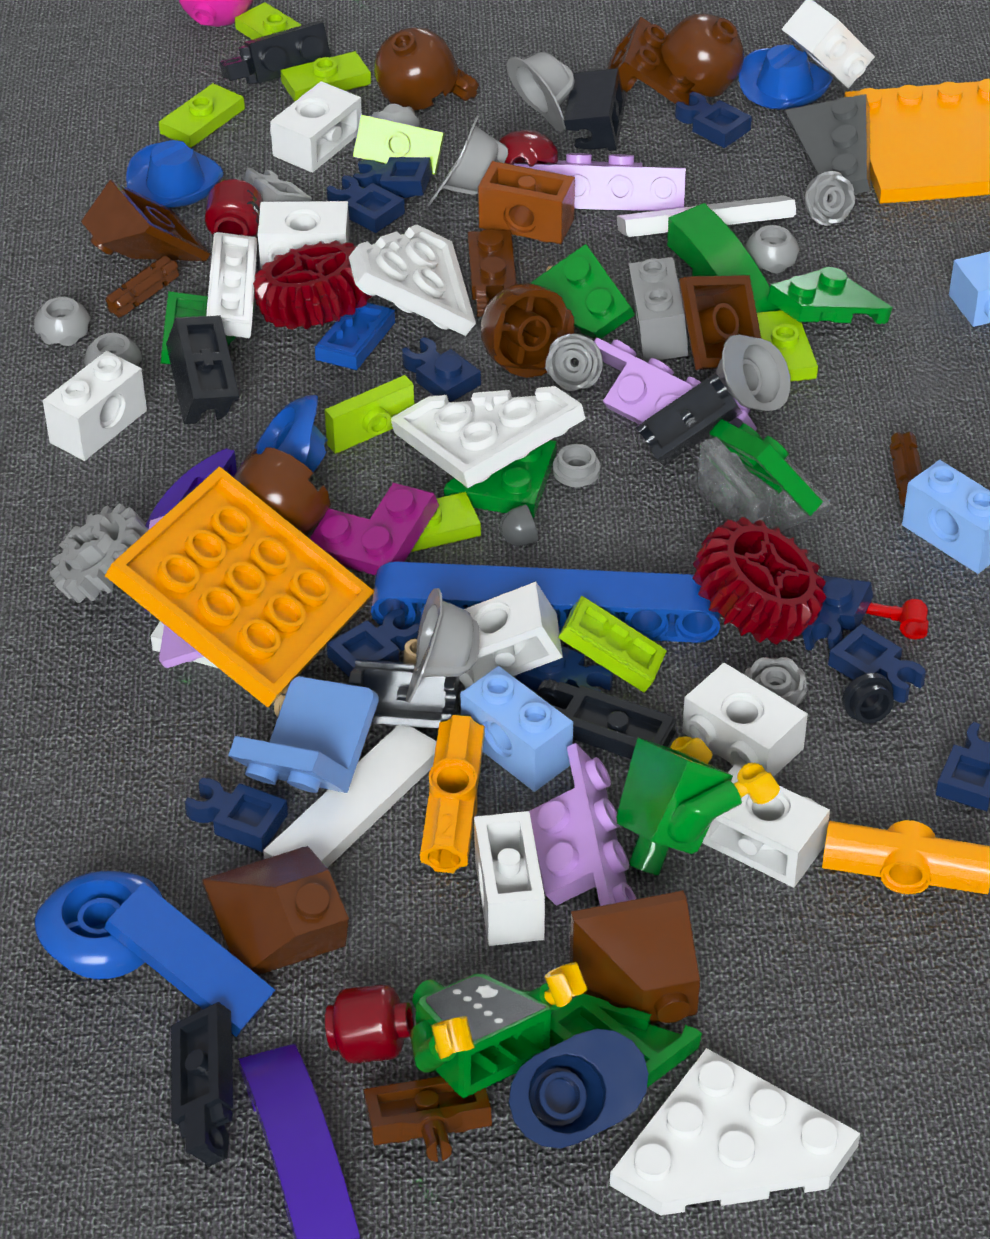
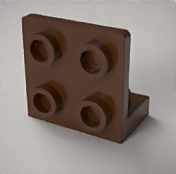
[607,17,695,105]

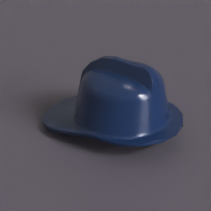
[509,1029,649,1149]

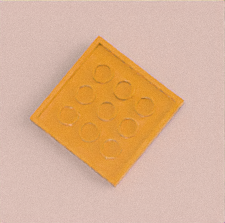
[844,79,990,204]
[105,466,374,707]

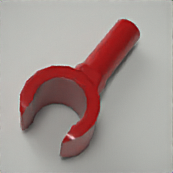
[865,599,929,640]

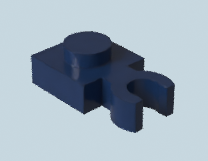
[675,92,752,148]
[353,157,433,198]
[327,175,405,233]
[402,337,481,402]
[802,576,874,651]
[327,609,420,677]
[828,624,926,703]
[516,646,613,692]
[936,722,990,812]
[185,778,288,852]

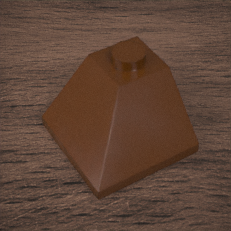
[81,180,211,261]
[679,275,761,370]
[202,846,349,975]
[570,890,700,1024]

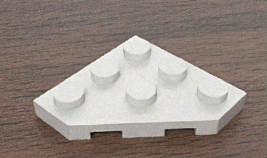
[349,225,476,336]
[391,386,585,488]
[610,1048,860,1216]

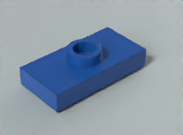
[315,303,395,370]

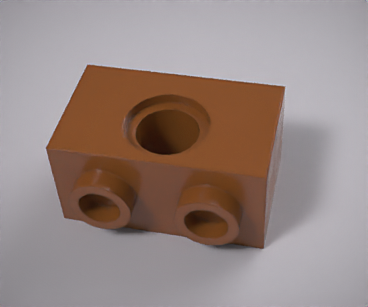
[478,161,575,244]

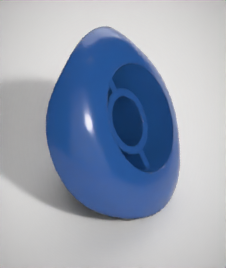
[739,44,833,110]
[126,140,224,208]
[254,395,328,472]
[35,871,163,979]

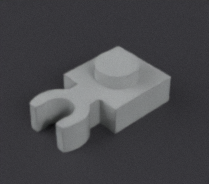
[243,167,312,202]

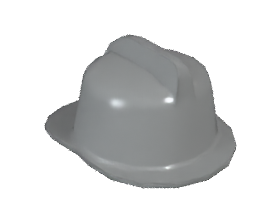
[506,52,575,132]
[427,115,508,206]
[716,334,790,411]
[406,588,479,703]

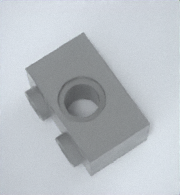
[628,257,689,362]

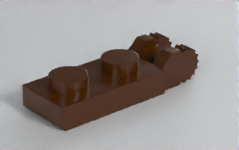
[468,229,516,317]

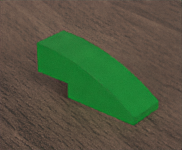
[667,203,780,313]

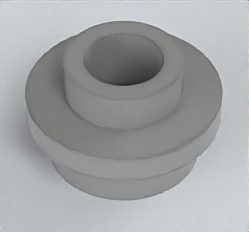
[553,444,601,487]

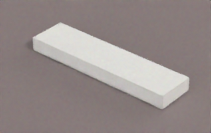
[617,195,796,237]
[206,232,257,338]
[263,725,437,868]

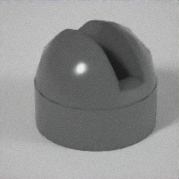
[500,504,539,546]

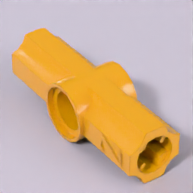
[420,715,485,873]
[822,820,990,895]

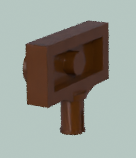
[363,1076,492,1162]

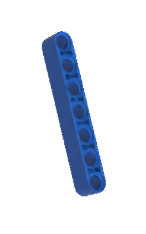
[371,562,720,643]

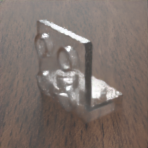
[698,437,830,532]

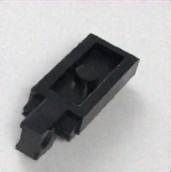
[219,21,331,84]
[171,1002,233,1167]

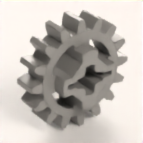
[49,504,149,603]

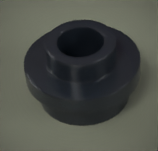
[842,673,894,724]

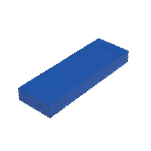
[104,882,275,1037]

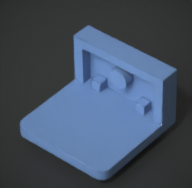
[228,676,379,793]

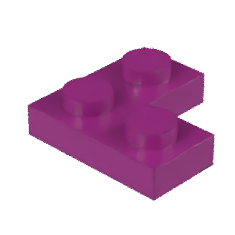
[309,483,439,575]

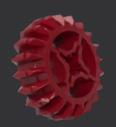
[253,240,372,330]
[693,517,826,645]

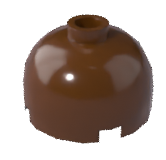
[661,13,744,97]
[374,27,458,110]
[481,283,574,378]
[234,447,331,536]

